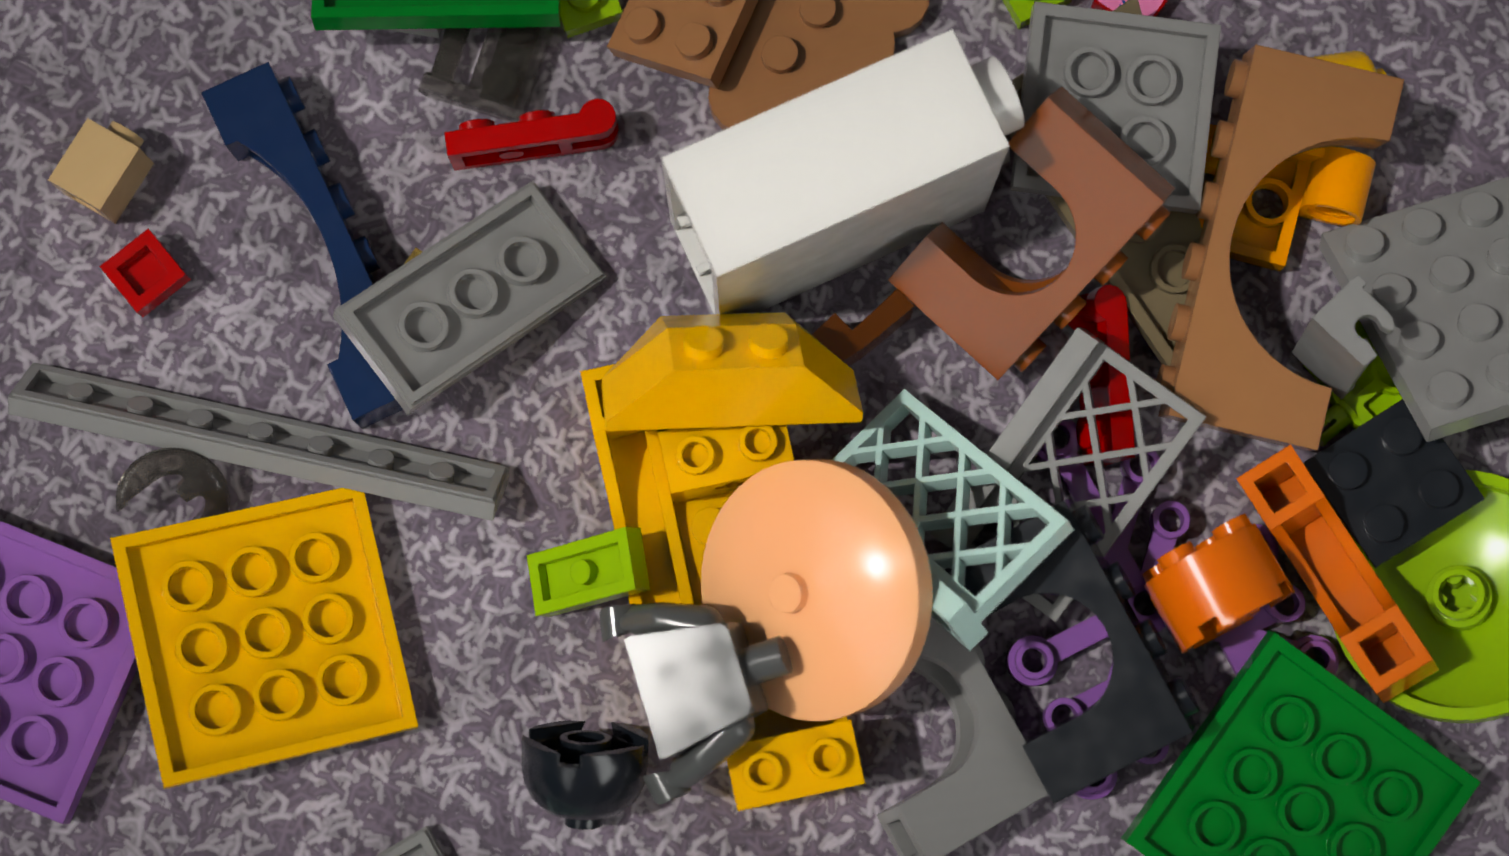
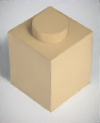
[48,118,154,224]

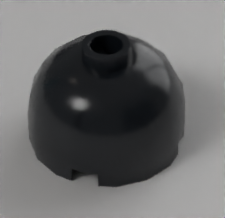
[521,720,649,830]

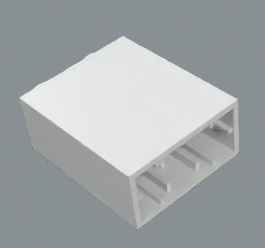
[661,29,1024,315]

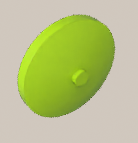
[1334,470,1509,723]

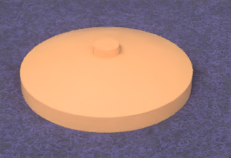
[701,459,933,721]

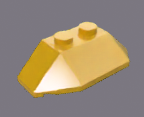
[602,312,863,431]

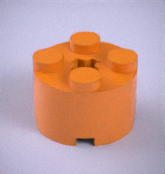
[1142,513,1295,654]

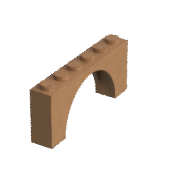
[1153,44,1404,451]

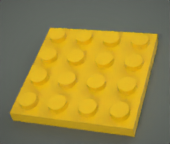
[110,488,418,789]

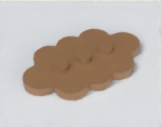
[708,0,929,130]

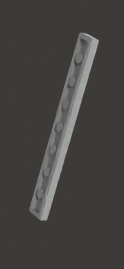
[8,362,510,521]

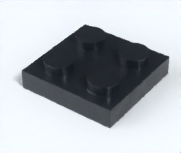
[1303,399,1485,569]

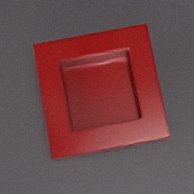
[99,228,191,318]

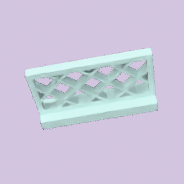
[832,389,1074,651]

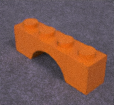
[1236,444,1439,703]

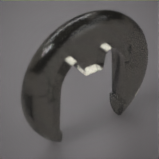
[115,447,231,520]

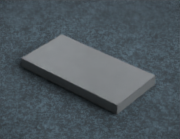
[333,181,607,415]

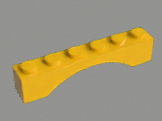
[580,364,694,605]

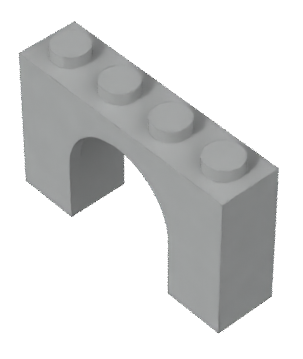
[877,617,1048,856]

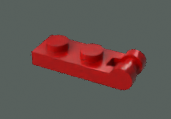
[444,99,619,171]
[1068,284,1135,466]

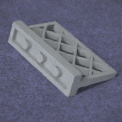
[930,327,1207,622]

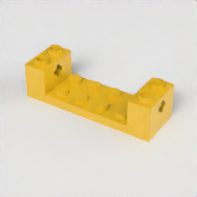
[658,425,865,811]

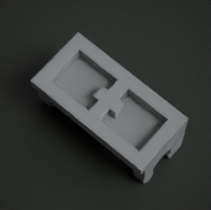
[1292,274,1395,400]

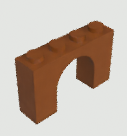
[888,86,1175,380]

